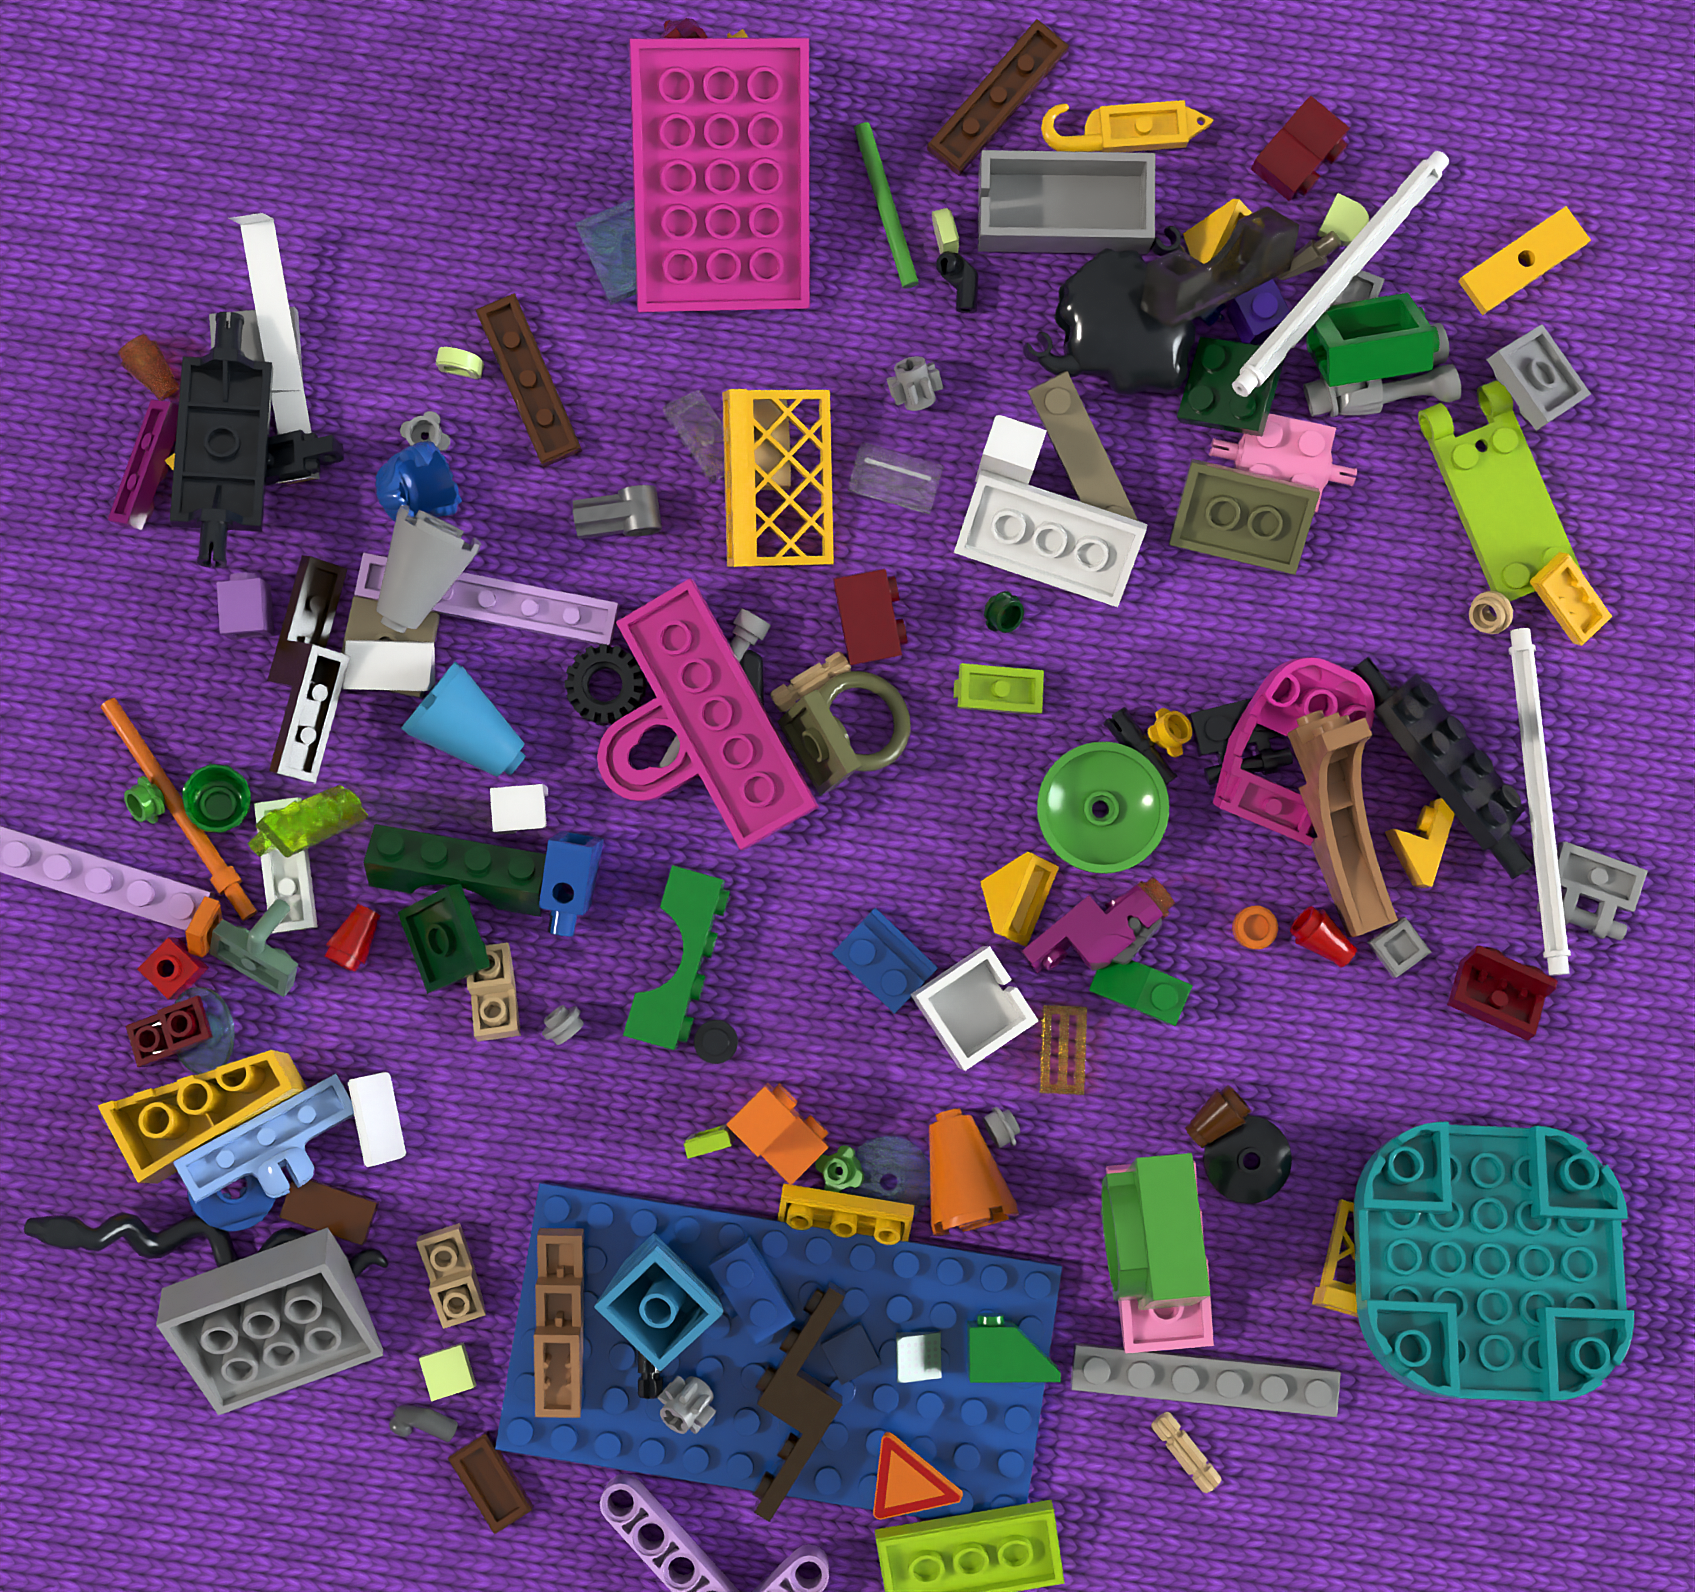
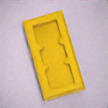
[1529,552,1612,646]

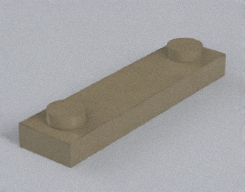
[1027,371,1138,521]

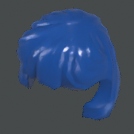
[375,440,462,522]

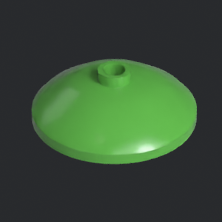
[1037,742,1169,874]

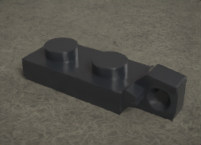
[266,430,344,486]

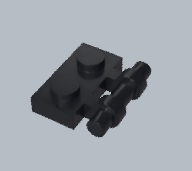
[1188,698,1293,785]

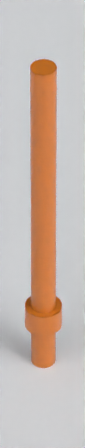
[100,698,258,921]

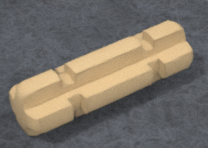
[770,651,851,712]
[1151,1412,1222,1493]

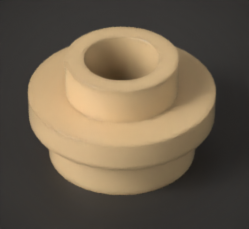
[1469,591,1513,634]

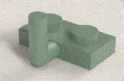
[209,899,298,997]

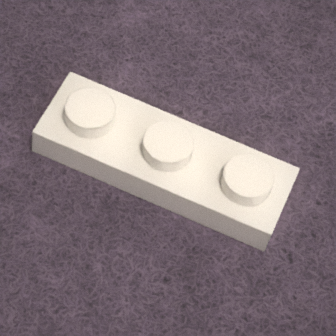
[254,797,318,934]

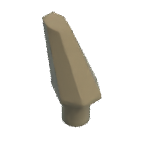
[1275,231,1342,281]

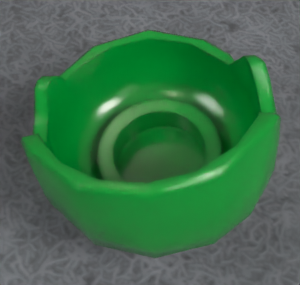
[182,764,251,833]

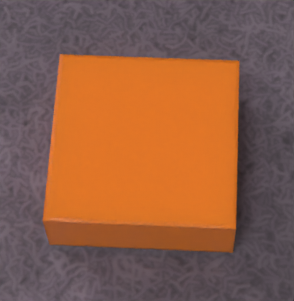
[185,896,222,958]

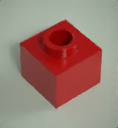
[137,937,209,1000]

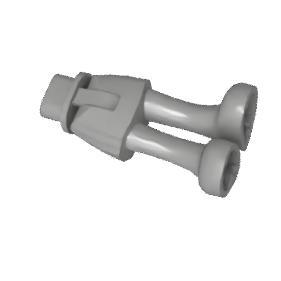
[1303,323,1461,418]

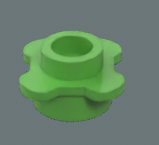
[124,776,165,824]
[816,1145,864,1193]

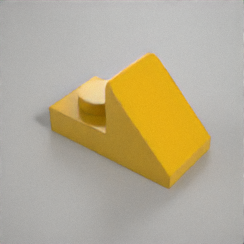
[1385,798,1455,889]

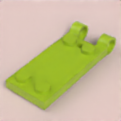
[1418,380,1582,602]

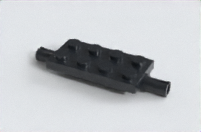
[170,312,274,568]
[1350,656,1534,879]

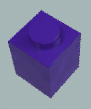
[1226,279,1290,345]

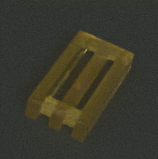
[1039,1005,1087,1095]

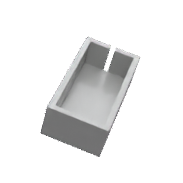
[978,150,1155,254]

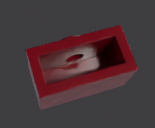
[833,568,908,665]

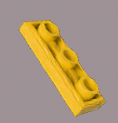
[1458,206,1591,316]
[777,1183,915,1245]

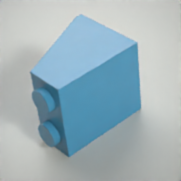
[594,1233,724,1371]

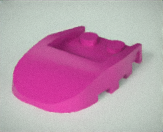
[1213,657,1375,846]

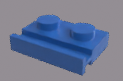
[832,908,938,1014]

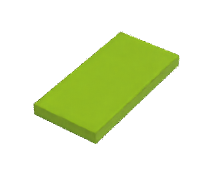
[874,1500,1065,1592]

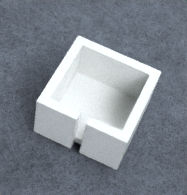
[910,946,1039,1071]

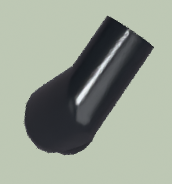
[936,252,979,313]

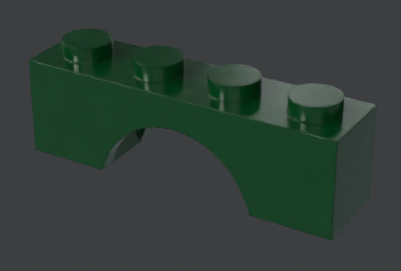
[363,824,546,917]

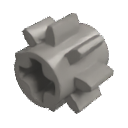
[887,356,943,411]
[658,1376,716,1434]

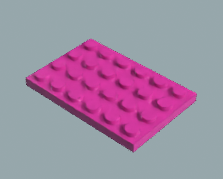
[629,37,810,312]

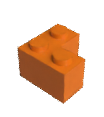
[726,1082,829,1185]

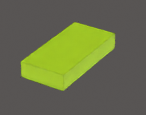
[683,1124,736,1159]

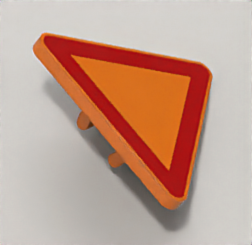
[873,1432,963,1520]

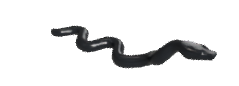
[24,1212,389,1279]

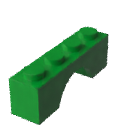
[623,865,730,1050]

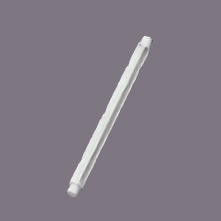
[1232,151,1449,397]
[1509,628,1571,976]

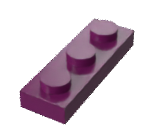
[108,400,179,530]

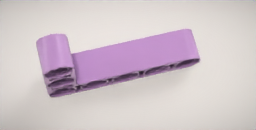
[600,1474,829,1592]

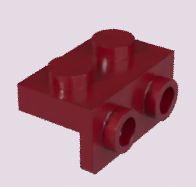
[1447,946,1558,1041]

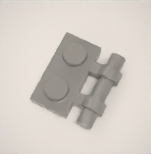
[1536,841,1648,941]

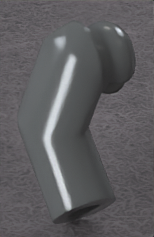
[389,1404,458,1443]

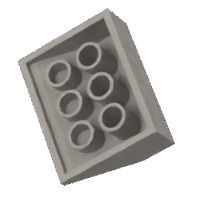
[156,1228,383,1416]

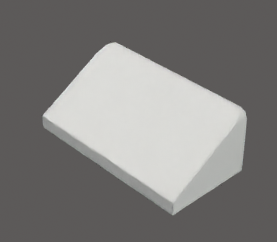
[342,640,435,691]
[348,1072,406,1167]

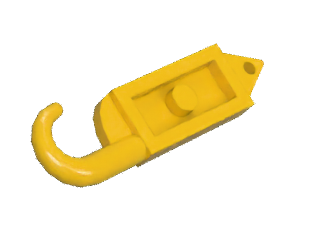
[1041,100,1213,152]

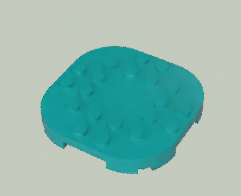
[1354,1122,1634,1402]

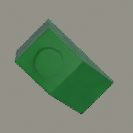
[1088,960,1193,1026]
[967,1313,1061,1383]

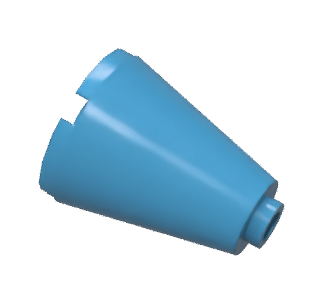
[401,662,526,777]

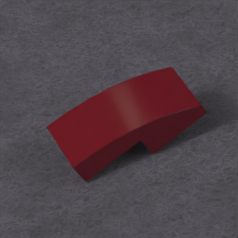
[125,995,213,1067]

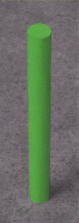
[854,122,919,289]

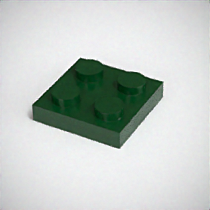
[1177,336,1285,437]
[398,883,491,994]

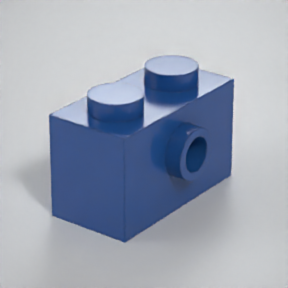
[708,1236,796,1345]

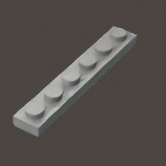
[1070,1342,1341,1417]

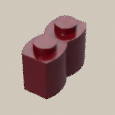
[1251,96,1350,202]

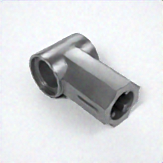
[573,485,662,539]

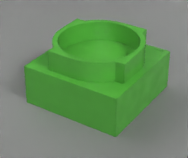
[1101,1153,1211,1310]

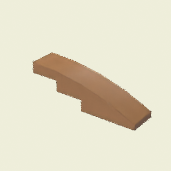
[534,1228,584,1418]

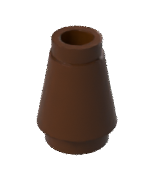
[1185,1085,1252,1148]

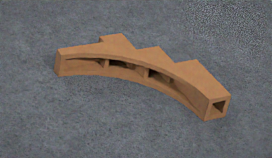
[1287,710,1398,938]

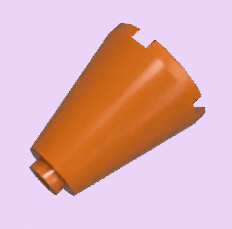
[929,1108,1019,1236]

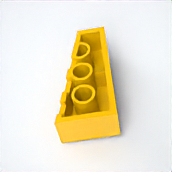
[97,1050,308,1184]

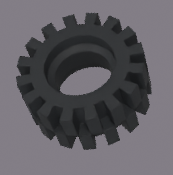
[565,644,646,726]

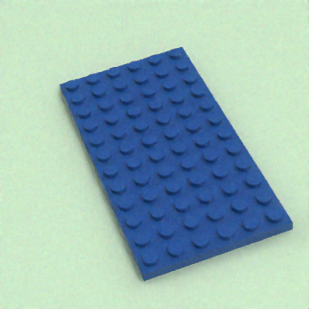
[495,1182,1062,1520]

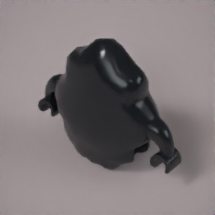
[1023,226,1196,395]

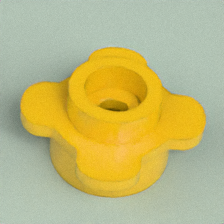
[1148,708,1192,758]

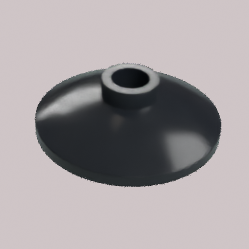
[1203,1115,1292,1204]

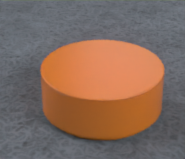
[1232,906,1278,949]

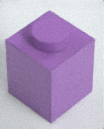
[216,572,274,640]

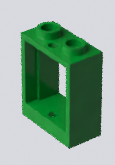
[1306,293,1440,387]

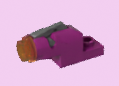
[1021,877,1175,974]

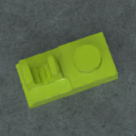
[953,663,1044,715]

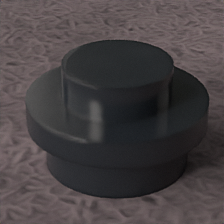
[694,1020,738,1064]

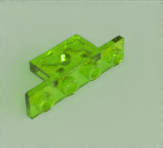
[247,785,368,858]

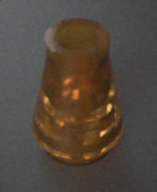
[118,334,180,401]

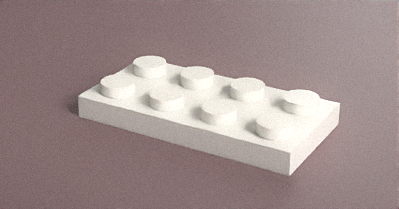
[954,469,1147,607]

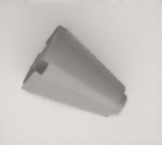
[376,505,482,633]

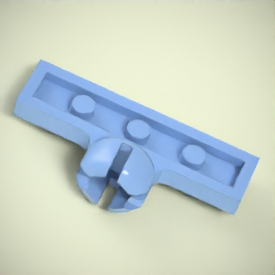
[173,1074,354,1204]

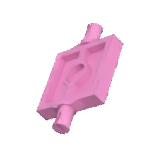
[1209,413,1357,514]

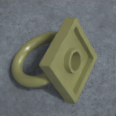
[777,671,911,796]

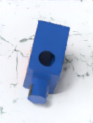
[539,831,604,936]

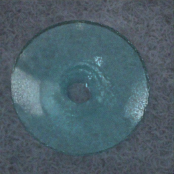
[174,987,235,1074]
[846,1136,930,1217]

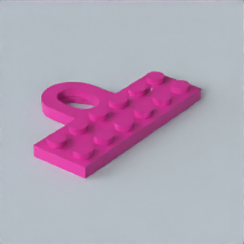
[597,578,819,850]

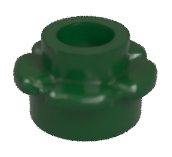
[984,591,1024,633]

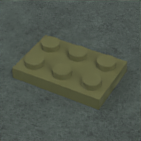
[1169,458,1320,575]

